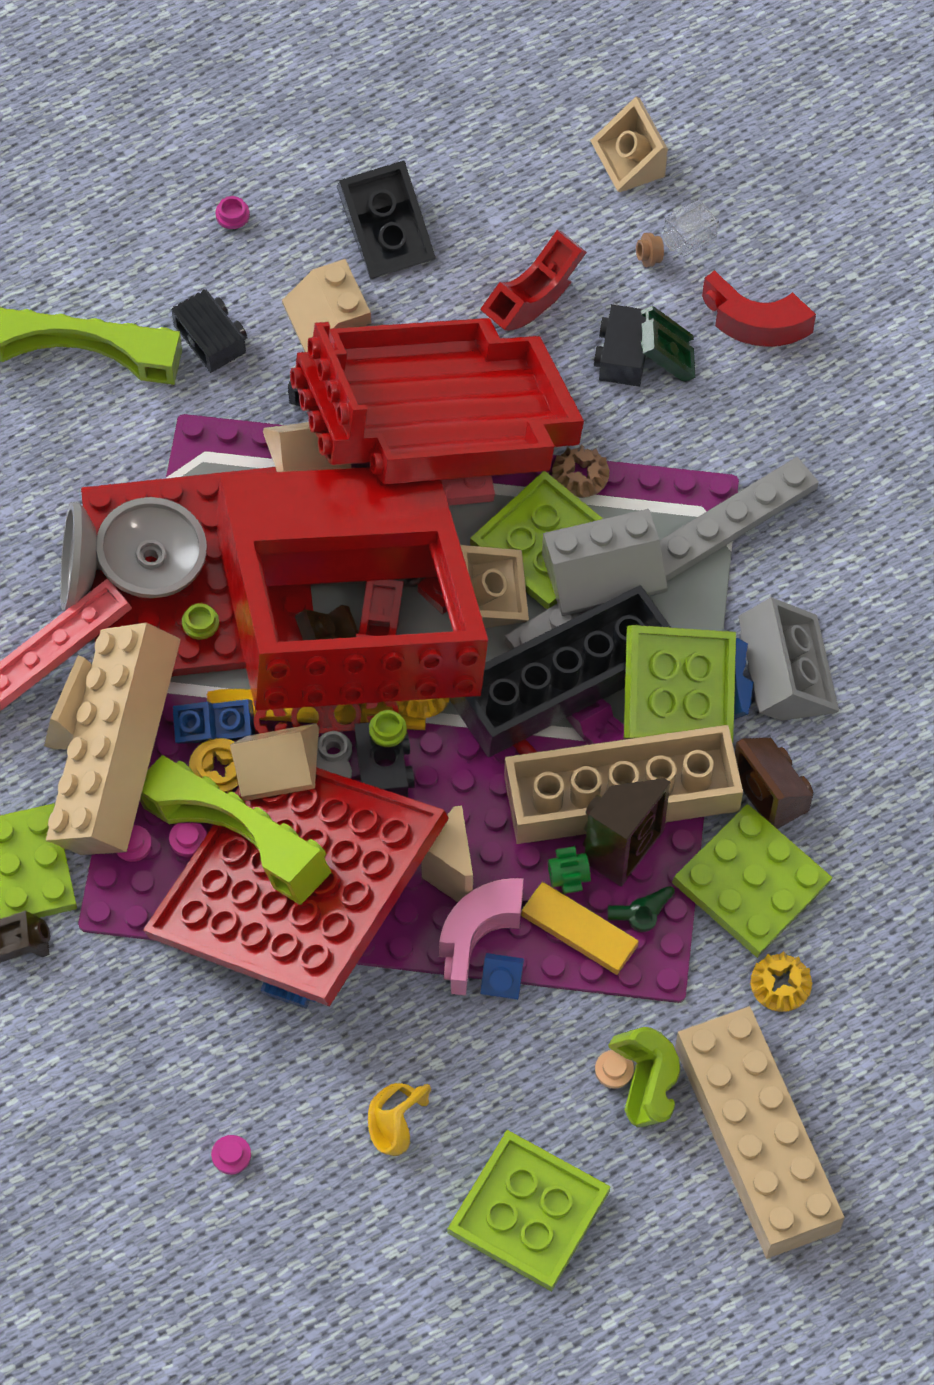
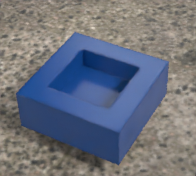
[480,953,524,1000]

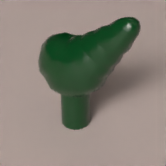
[607,886,674,933]

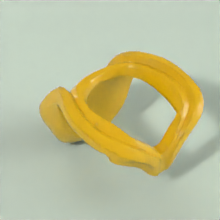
[368,1083,432,1156]

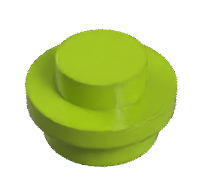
[182,603,219,640]
[369,710,407,747]

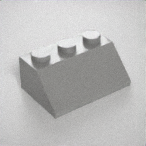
[542,509,668,616]
[738,597,839,721]

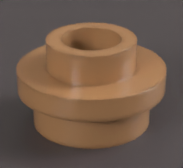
[636,232,664,267]

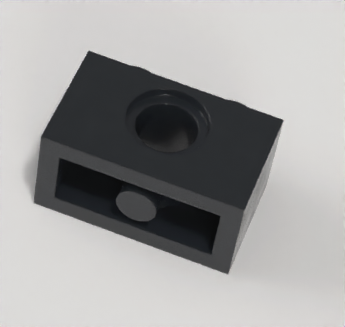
[354,722,415,797]

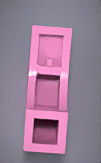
[439,878,524,995]

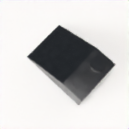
[337,160,436,279]

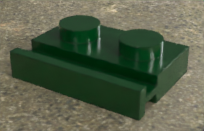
[641,305,696,382]

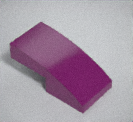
[566,699,626,745]

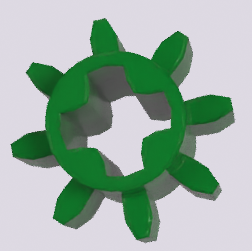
[547,846,591,894]

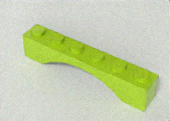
[0,307,182,385]
[140,755,331,905]

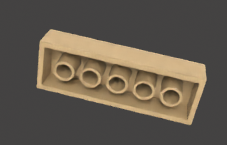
[46,623,181,855]
[504,725,743,844]
[675,1006,845,1259]

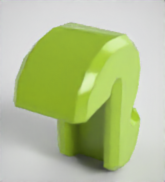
[608,1027,680,1127]

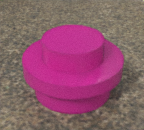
[215,196,250,229]
[169,822,207,857]
[116,825,152,862]
[211,1135,251,1175]

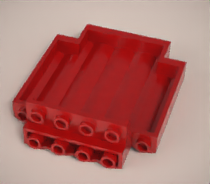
[290,318,584,485]

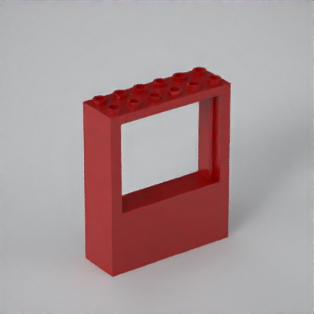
[217,467,488,711]

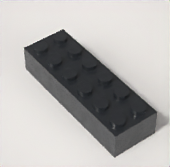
[449,585,671,758]

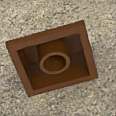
[735,738,813,829]

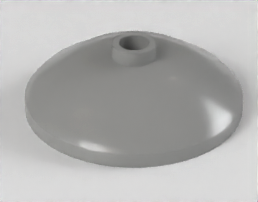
[96,497,207,598]
[60,502,101,611]

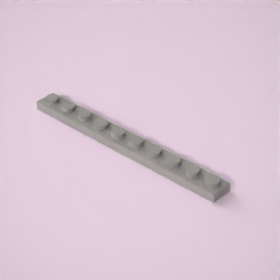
[505,457,819,649]

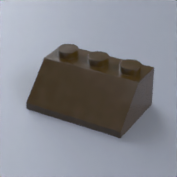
[583,778,671,887]

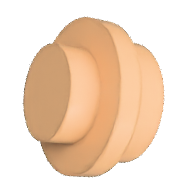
[595,1050,634,1089]

